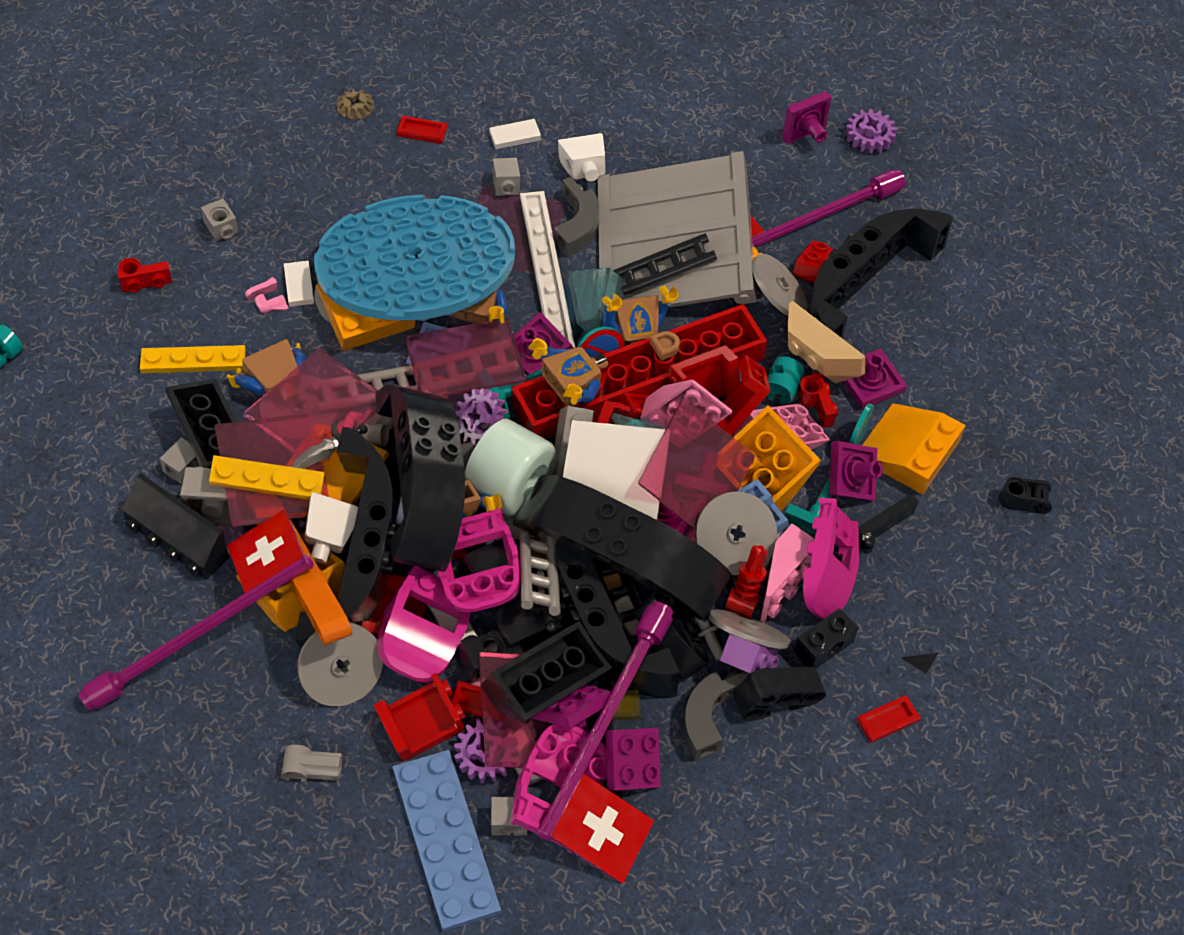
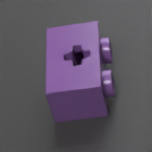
[720,634,779,673]

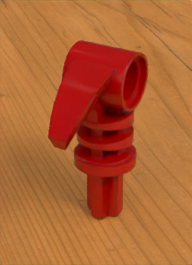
[725,545,768,619]

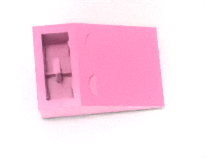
[640,379,732,449]
[733,403,830,450]
[760,524,814,623]

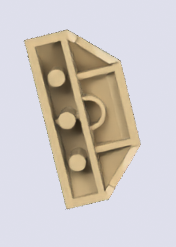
[788,301,865,383]

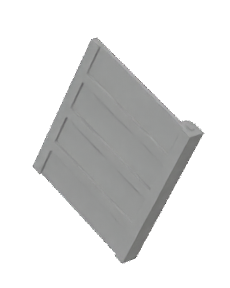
[598,151,757,316]

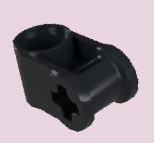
[999,477,1052,514]

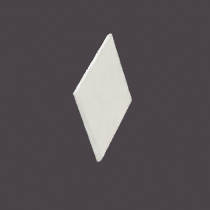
[563,420,670,520]

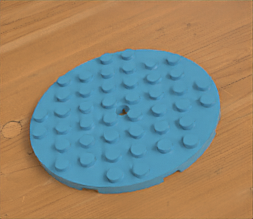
[314,195,515,321]

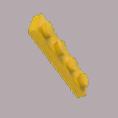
[140,345,246,373]
[209,455,324,500]

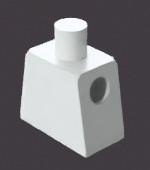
[558,133,605,181]
[304,492,358,564]

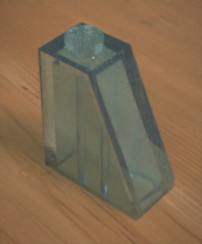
[567,267,623,333]

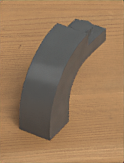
[555,177,599,257]
[683,671,749,761]

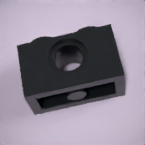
[794,608,858,669]
[454,629,524,683]

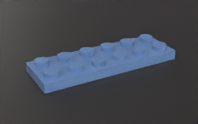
[392,750,501,932]

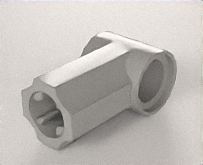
[357,410,393,448]
[281,745,342,782]

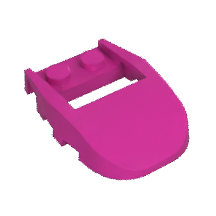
[803,498,859,619]
[437,508,520,612]
[377,566,470,682]
[510,724,607,853]

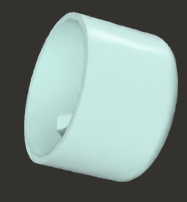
[465,419,556,518]

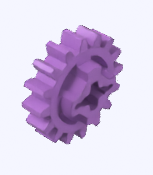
[845,109,897,154]
[455,388,508,446]
[454,718,518,783]

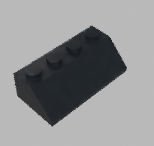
[165,379,254,469]
[122,473,229,580]
[463,538,568,648]
[480,621,612,723]

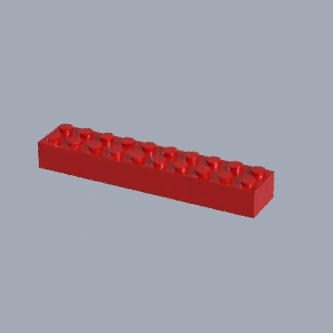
[511,304,767,439]

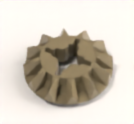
[336,89,374,120]

